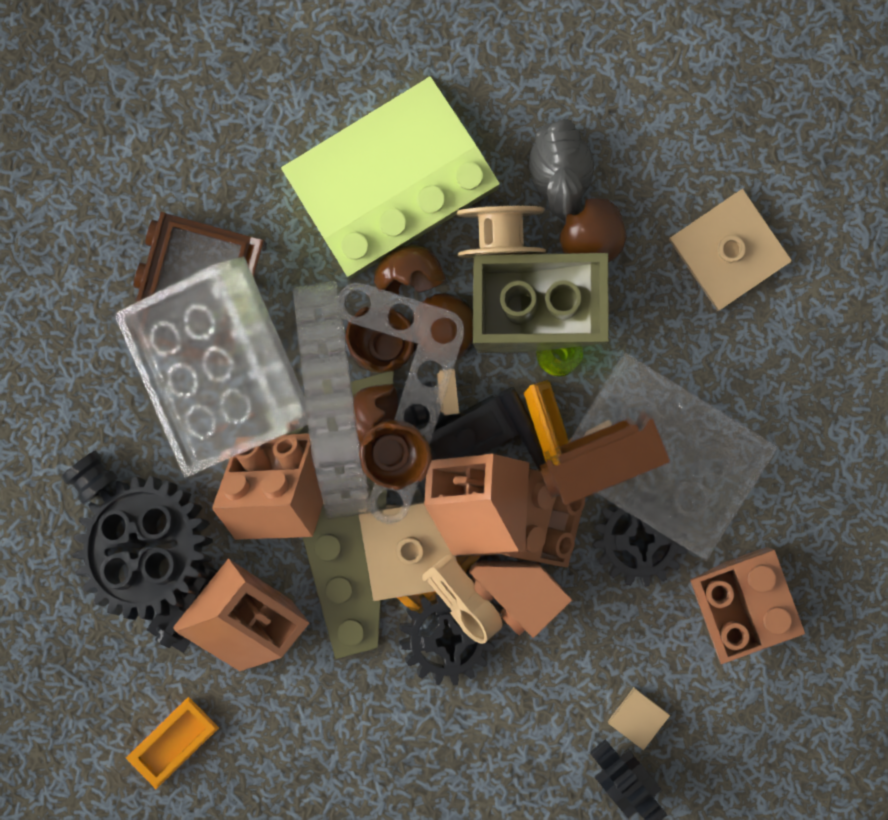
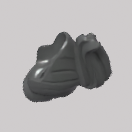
[529,119,594,223]

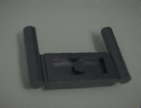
[415,387,546,499]

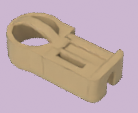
[422,555,503,644]

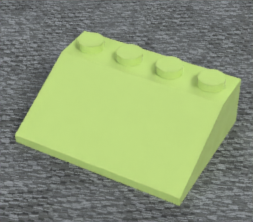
[281,76,500,280]

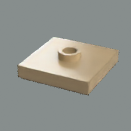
[669,188,792,311]
[359,502,457,601]

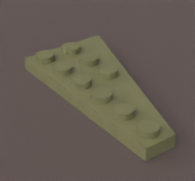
[267,371,394,659]

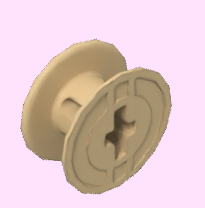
[456,206,546,258]

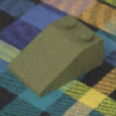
[473,253,609,353]

